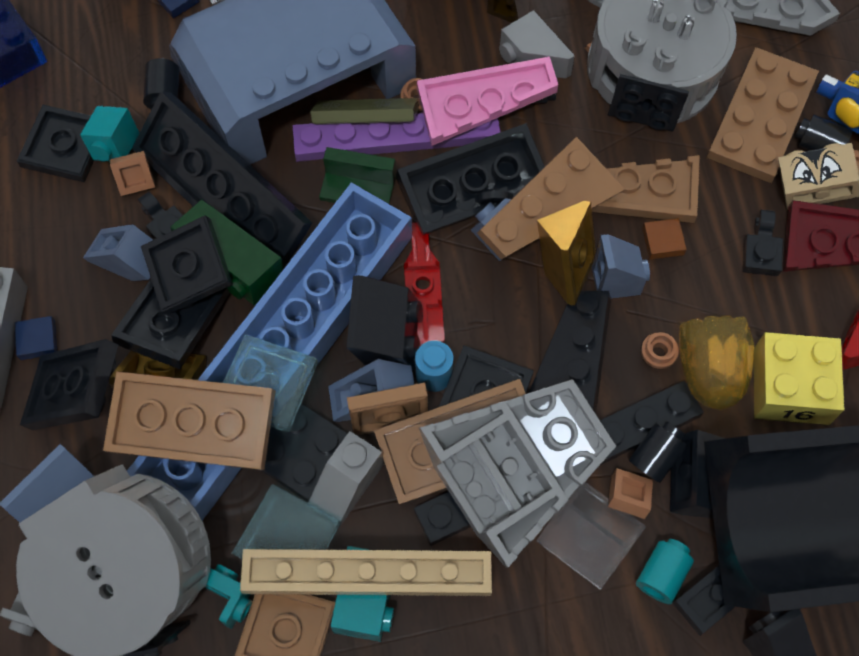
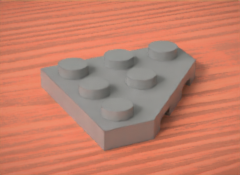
[726,0,840,36]

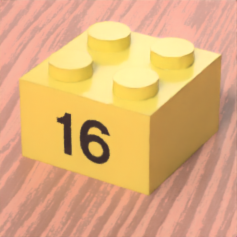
[753,332,844,425]

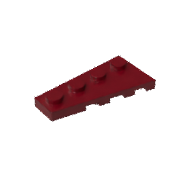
[782,200,859,272]

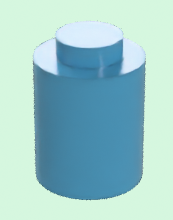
[415,341,453,392]

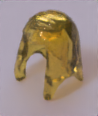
[679,315,754,410]

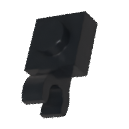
[137,191,183,239]
[742,209,783,276]

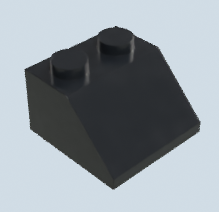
[346,275,423,371]

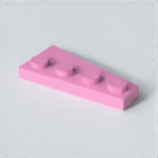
[417,57,558,146]

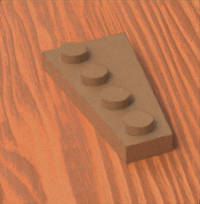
[477,137,625,260]
[592,155,700,223]

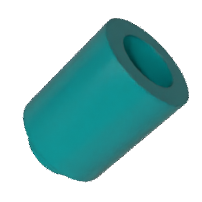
[636,539,694,604]

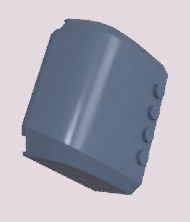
[169,0,416,165]

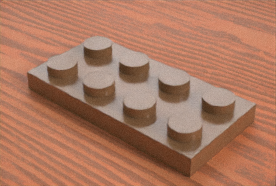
[707,47,819,183]
[103,371,276,470]
[374,379,526,505]

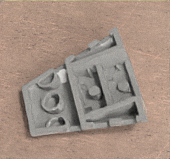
[419,379,616,568]

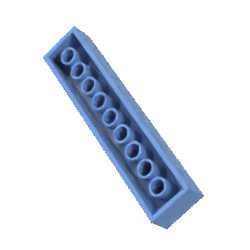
[127,182,412,521]

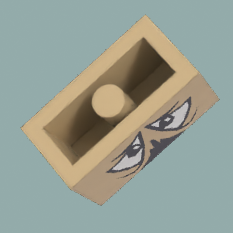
[778,143,859,210]

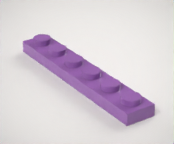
[293,113,500,162]

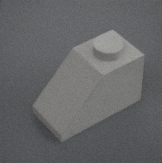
[499,10,575,79]
[307,431,384,528]

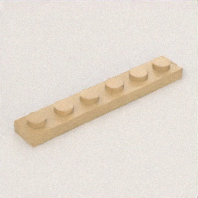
[240,549,492,596]

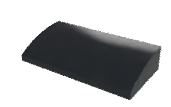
[396,123,545,235]

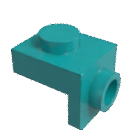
[204,564,252,629]

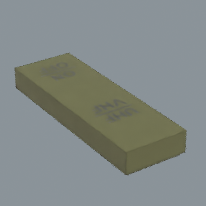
[311,98,419,124]

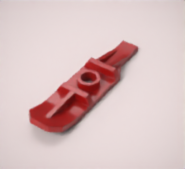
[404,222,445,346]

